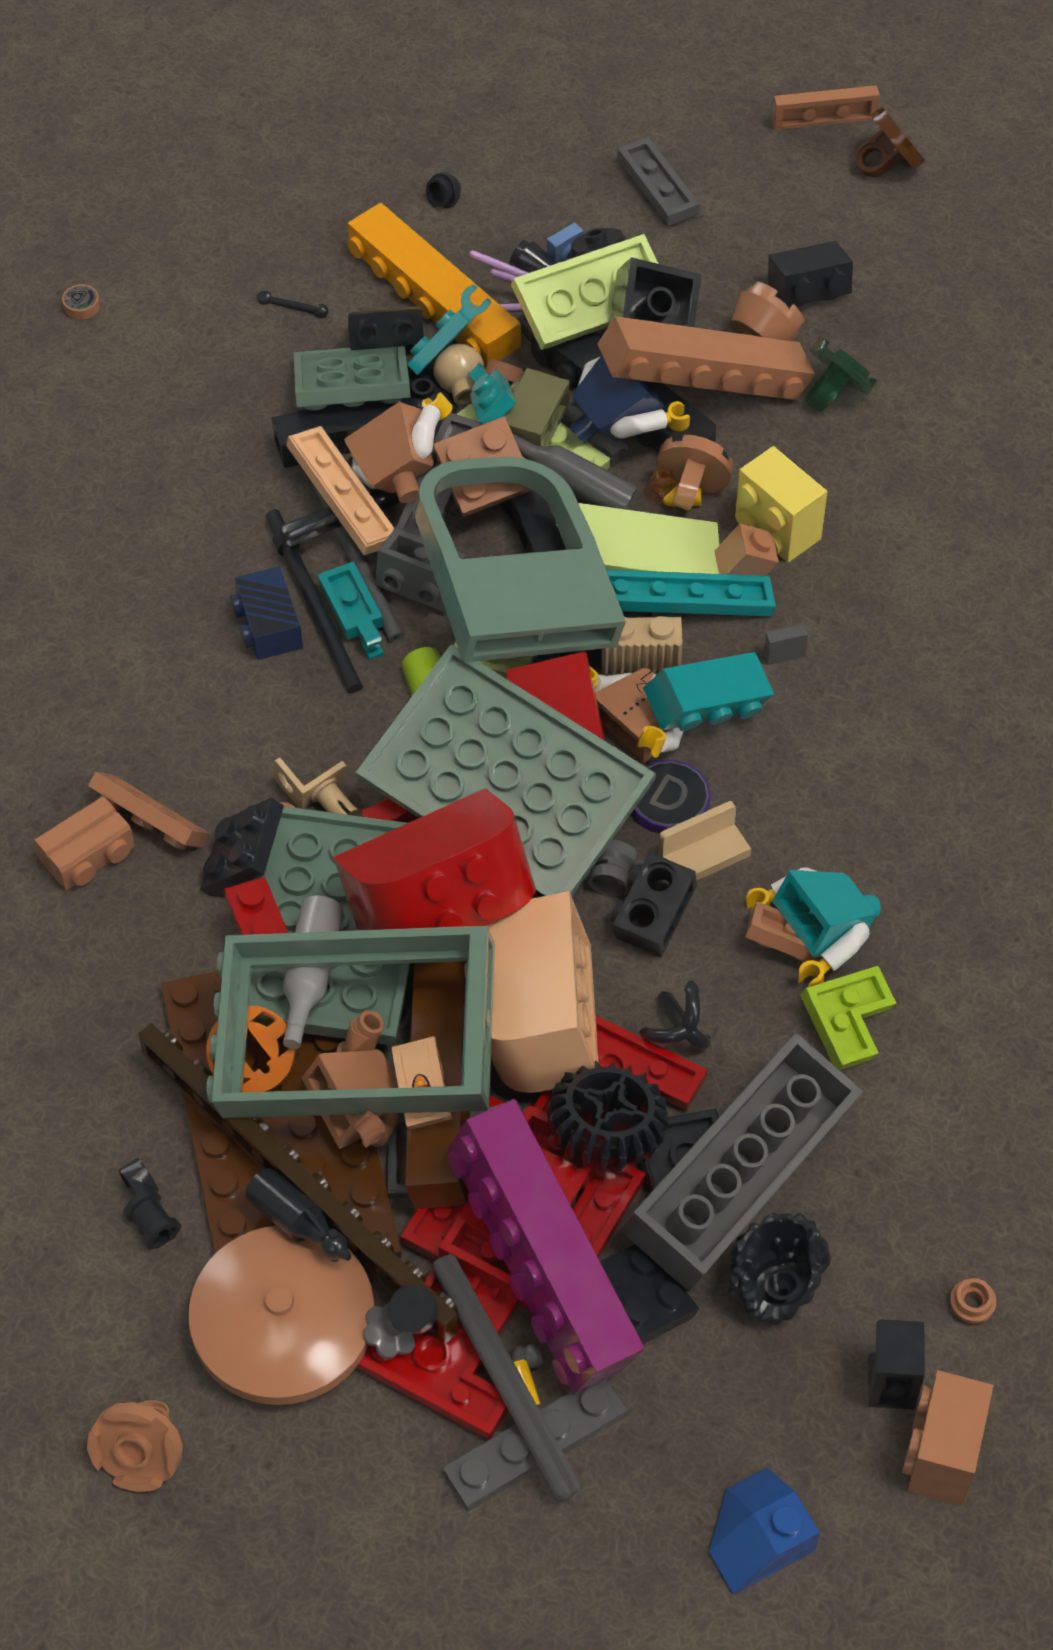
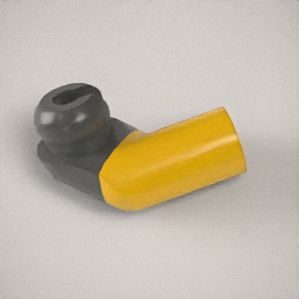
[511,1343,543,1405]

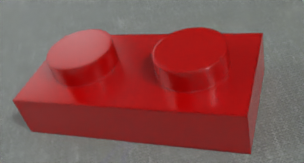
[225,877,288,935]

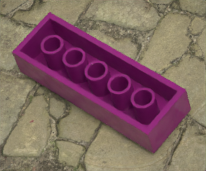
[448,1099,645,1395]

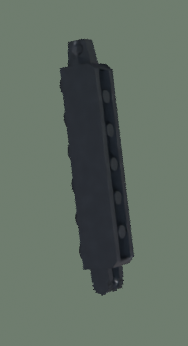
[518,314,728,459]

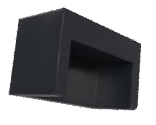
[868,1319,925,1410]

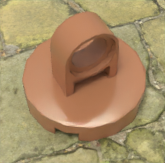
[657,435,734,511]
[87,1400,183,1492]

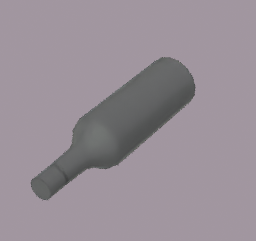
[512,433,638,510]

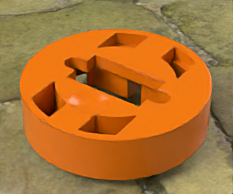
[206,1006,296,1092]

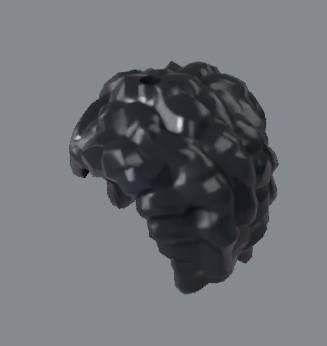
[728,1213,831,1325]

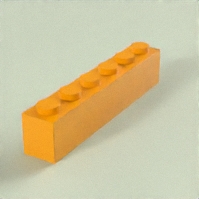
[347,203,521,367]

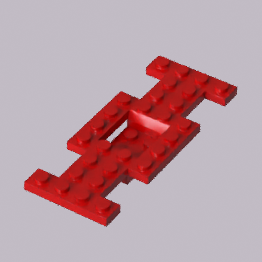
[356,1015,708,1440]

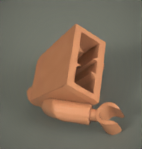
[302,1010,400,1149]

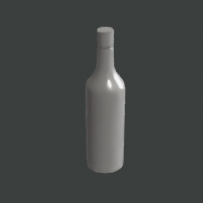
[283,895,343,1049]

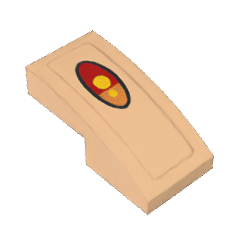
[392,1036,453,1130]

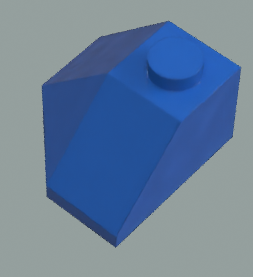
[709,1468,820,1595]

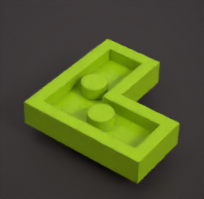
[800,966,896,1070]

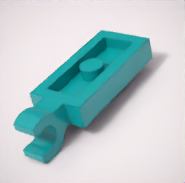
[407,284,491,375]
[468,362,516,424]
[317,561,384,661]

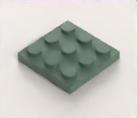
[294,346,411,410]

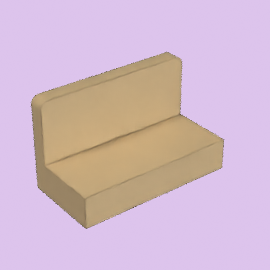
[658,801,751,880]

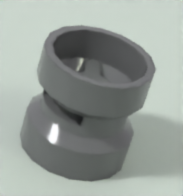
[588,840,638,897]

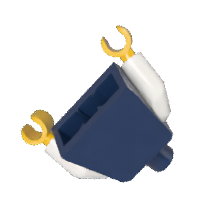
[570,355,690,443]

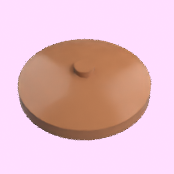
[189,1226,374,1405]

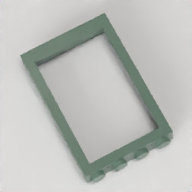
[207,926,495,1118]

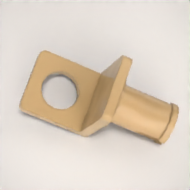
[273,757,359,816]

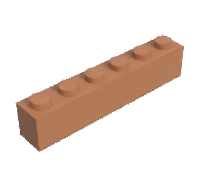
[598,316,815,400]

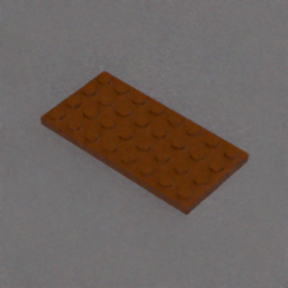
[161,971,402,1266]

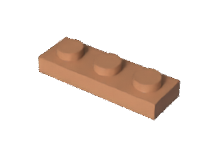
[772,85,880,130]
[88,772,210,850]

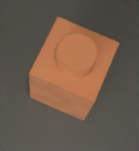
[714,523,779,576]

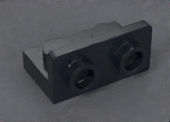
[348,306,424,351]

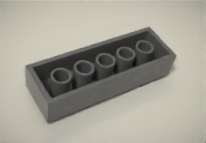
[620,1033,863,1292]

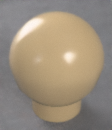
[433,344,484,406]

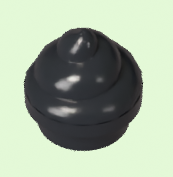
[426,172,461,208]

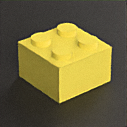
[735,446,828,563]

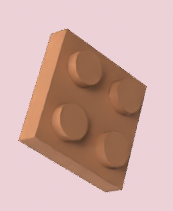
[433,416,532,518]

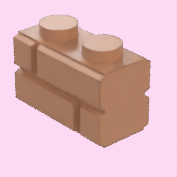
[33,796,135,891]

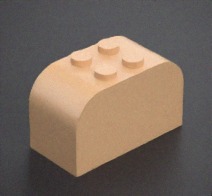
[464,891,598,1093]

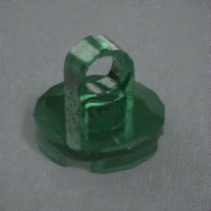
[805,337,878,412]

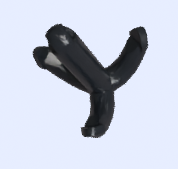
[639,981,711,1049]

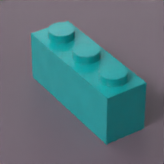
[643,652,775,731]

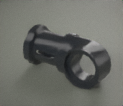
[118,1158,181,1250]

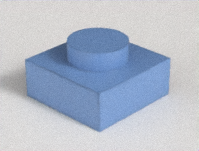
[547,223,584,263]

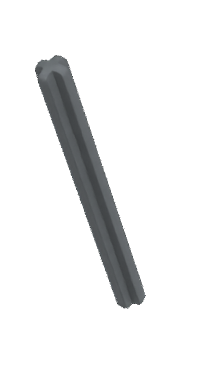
[433,1254,580,1501]

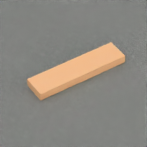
[286,426,394,555]

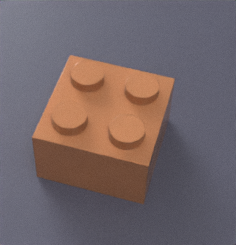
[902,1370,994,1506]

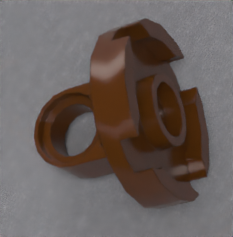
[856,106,926,177]

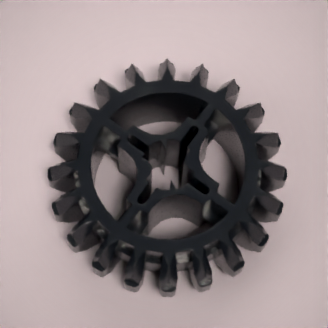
[547,1060,669,1172]

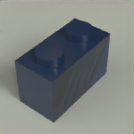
[230,566,303,660]

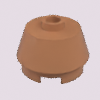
[730,281,805,341]

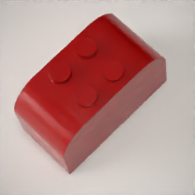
[333,788,536,930]

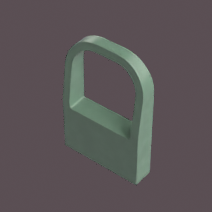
[415,457,626,662]

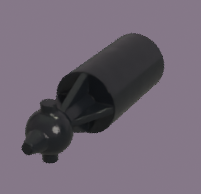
[245,1168,352,1262]

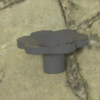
[362,1302,415,1359]

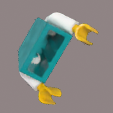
[746,868,881,987]

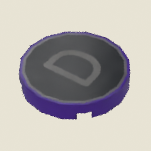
[633,760,711,834]

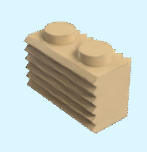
[601,616,683,674]

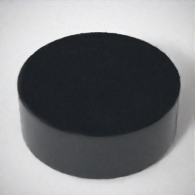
[388,1285,438,1335]

